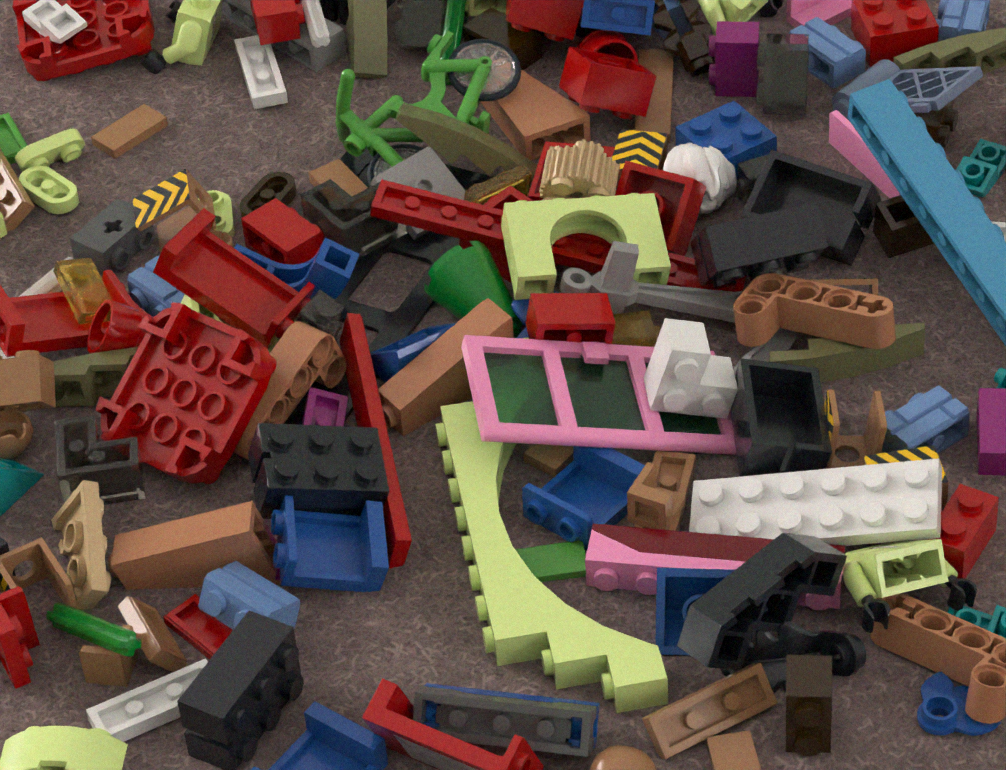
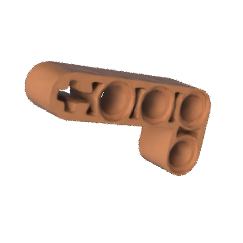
[733,273,896,349]
[233,321,347,460]
[870,593,1006,724]

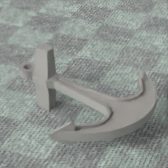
[559,241,798,374]

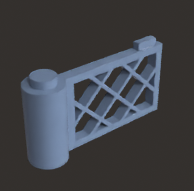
[832,59,983,120]

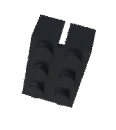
[741,150,882,266]
[690,202,828,289]
[731,358,832,477]
[248,423,389,519]
[177,610,304,770]

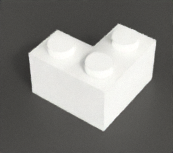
[643,318,738,419]

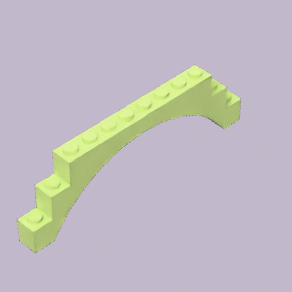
[435,337,668,713]

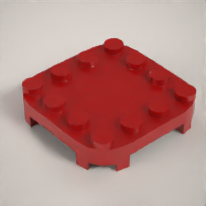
[12,0,155,81]
[95,302,277,485]

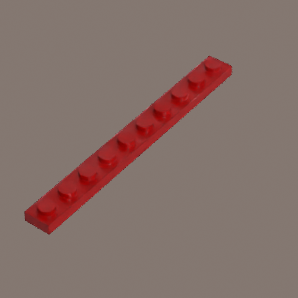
[370,179,746,292]

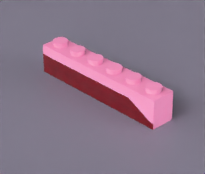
[585,524,845,611]

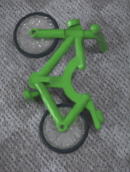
[335,31,521,194]

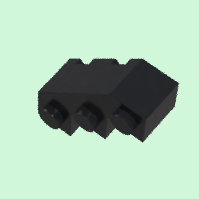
[677,532,847,670]

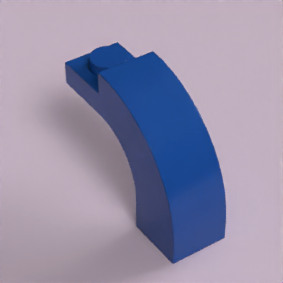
[234,238,360,311]

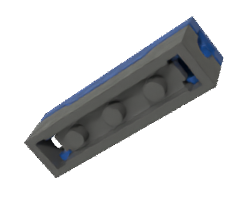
[413,683,600,757]

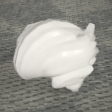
[663,143,737,216]

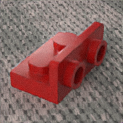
[0,586,40,689]

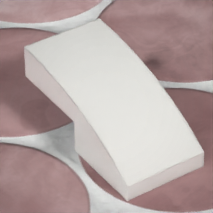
[22,0,88,44]

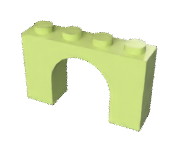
[501,193,671,300]

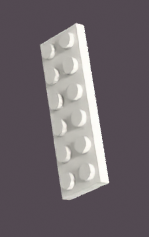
[689,458,942,546]

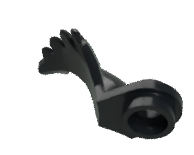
[721,621,866,694]

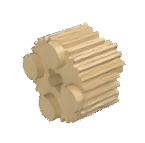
[539,139,620,200]

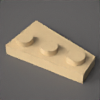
[51,480,111,610]

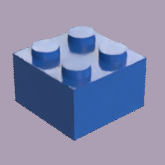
[675,101,777,186]

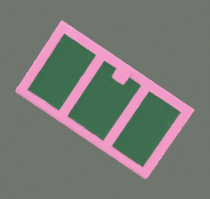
[461,335,737,455]

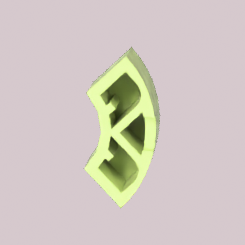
[0,726,128,770]

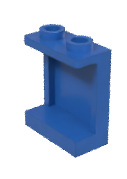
[579,0,655,36]
[522,446,645,550]
[271,495,389,592]
[251,701,388,770]

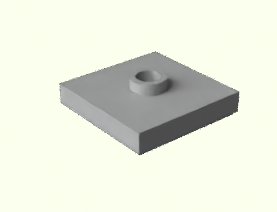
[371,146,473,240]

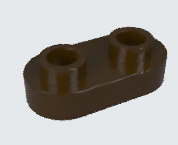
[240,172,296,218]

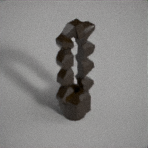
[653,0,715,77]

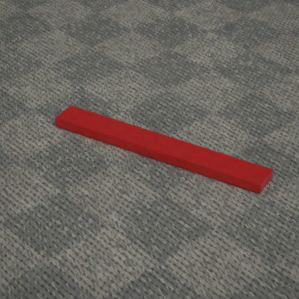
[339,313,412,568]

